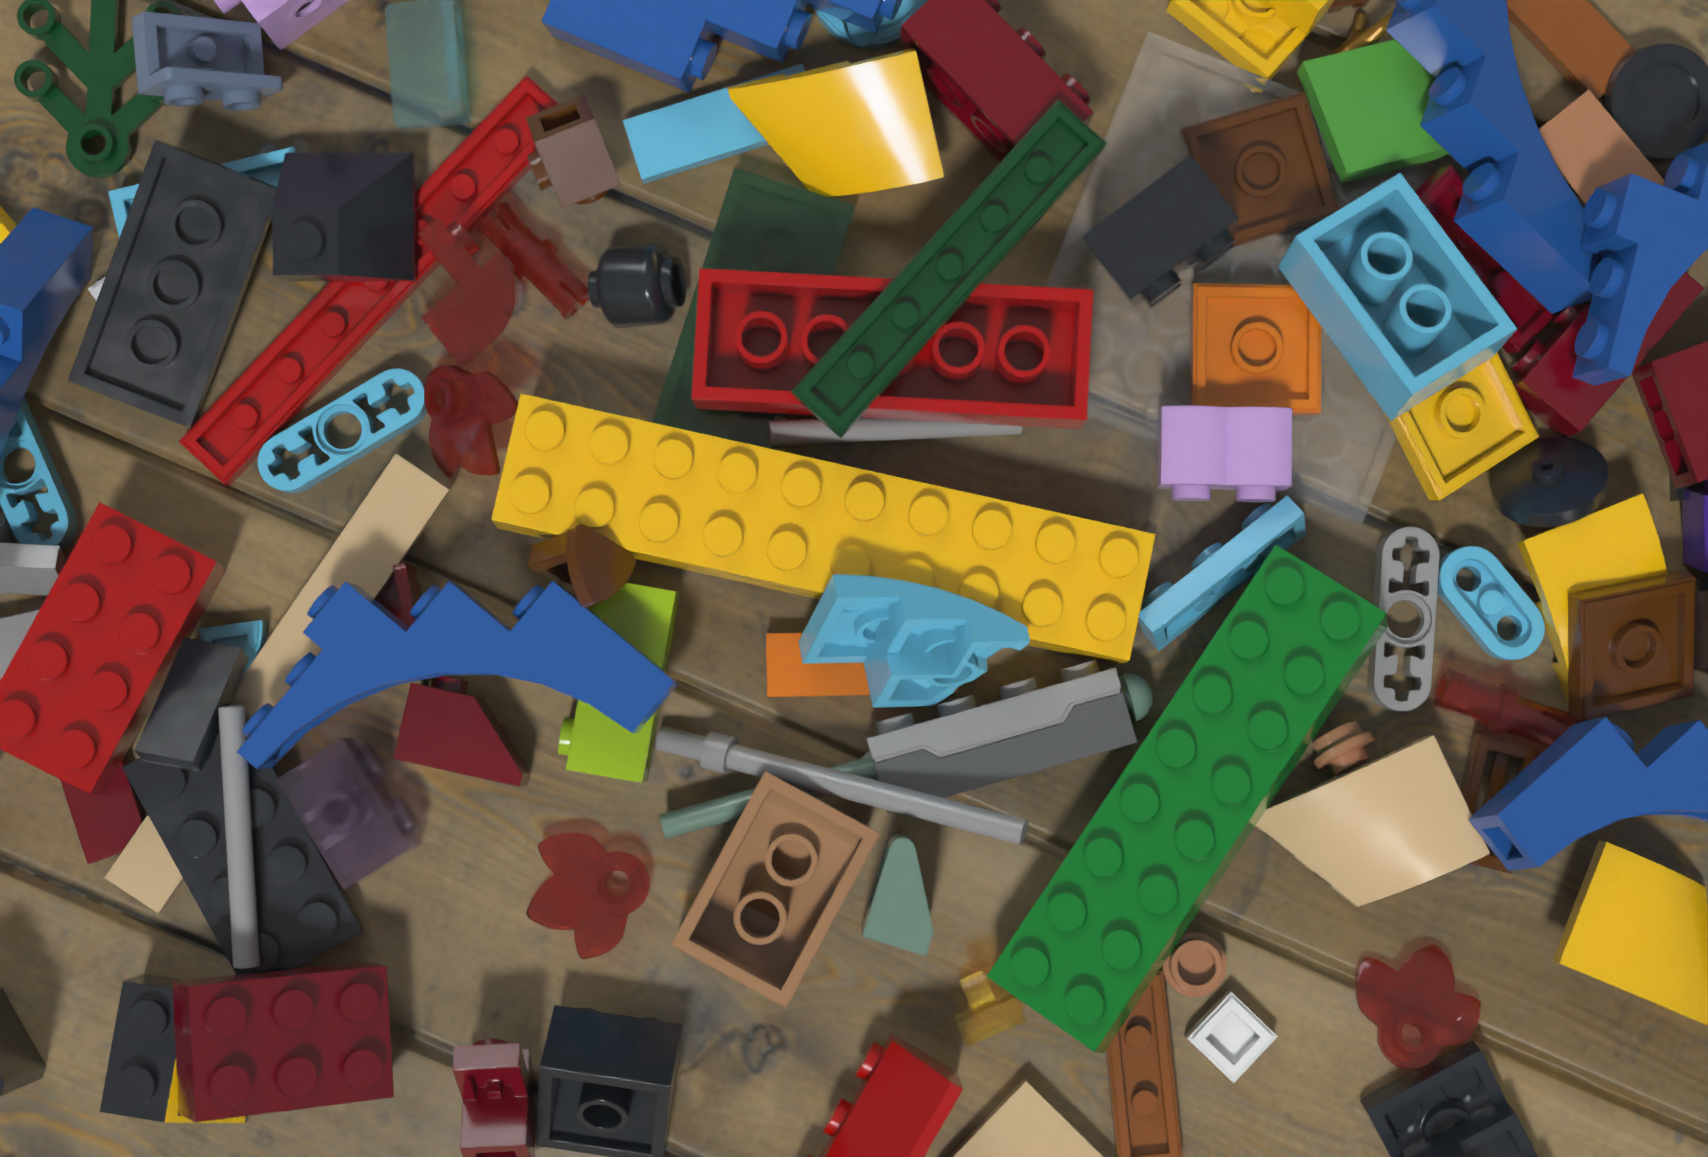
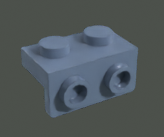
[132,11,283,111]

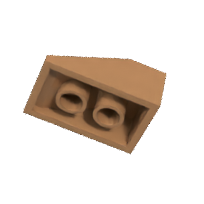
[671,771,880,1008]

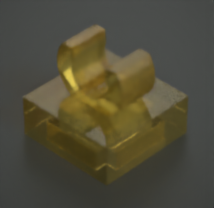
[954,970,1027,1047]

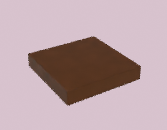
[1179,92,1339,248]
[1568,570,1695,721]

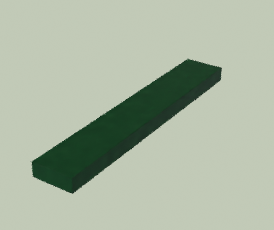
[791,100,1107,439]

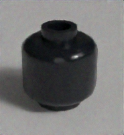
[588,243,686,328]

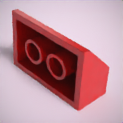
[806,1033,963,1157]

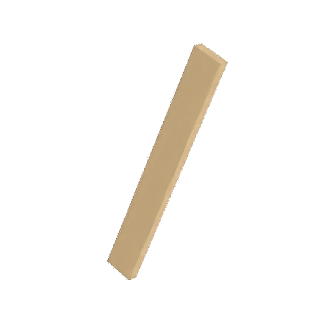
[104,454,451,913]

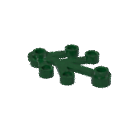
[14,0,183,179]

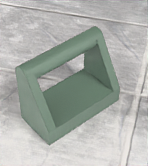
[861,832,934,956]

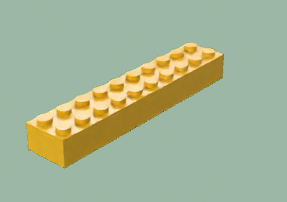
[491,394,1156,665]

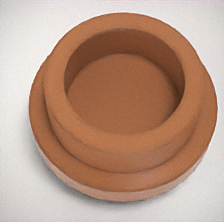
[1312,721,1375,776]
[1162,932,1227,997]

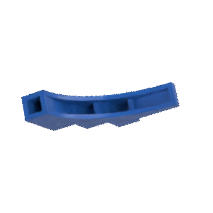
[541,0,903,93]
[1386,0,1602,314]
[1572,142,1708,386]
[0,207,93,461]
[237,581,679,769]
[1468,717,1708,871]

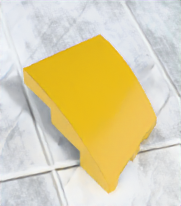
[1166,0,1335,88]
[727,48,944,198]
[1517,493,1667,718]
[1552,841,1708,1026]

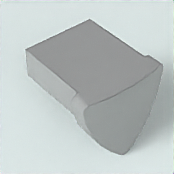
[0,515,67,595]

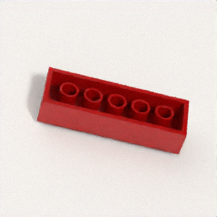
[692,268,1093,429]

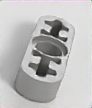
[1367,527,1440,711]

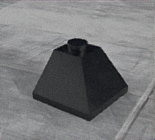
[272,152,416,282]

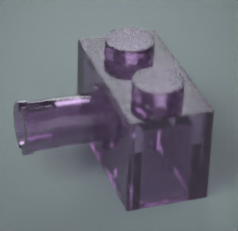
[276,738,421,890]

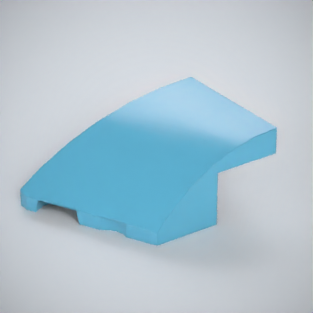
[798,574,1030,707]

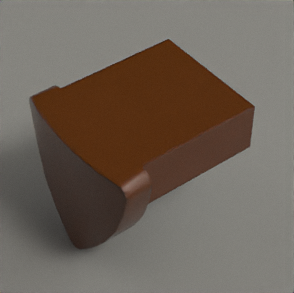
[527,525,636,607]

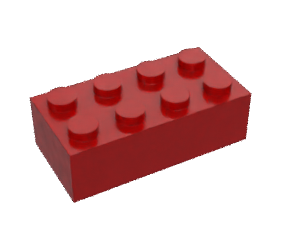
[0,502,226,796]

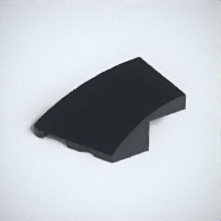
[1360,1040,1538,1157]

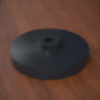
[1604,43,1708,159]
[1490,437,1610,527]

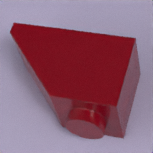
[393,676,530,787]

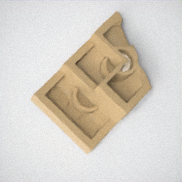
[1255,735,1490,907]

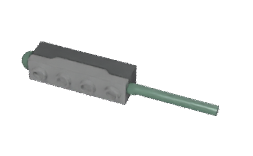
[659,660,1153,839]

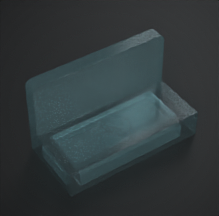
[385,0,471,129]

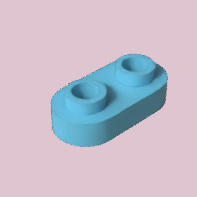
[1437,546,1545,660]

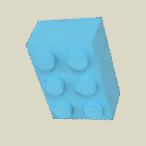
[1278,173,1517,421]

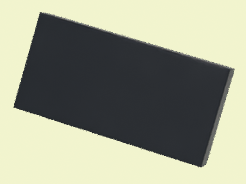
[135,638,249,772]

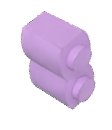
[1157,406,1292,502]

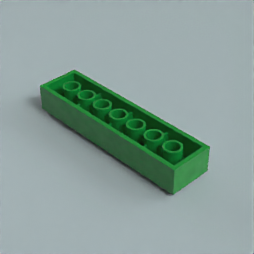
[986,544,1388,1054]

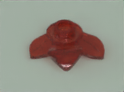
[424,365,518,477]
[526,832,650,959]
[1355,944,1481,1070]

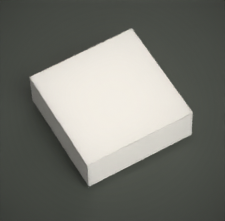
[1185,990,1278,1083]

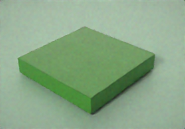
[1297,39,1451,183]

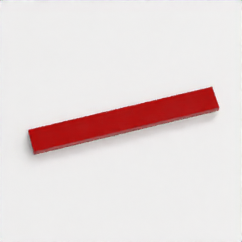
[178,75,558,487]

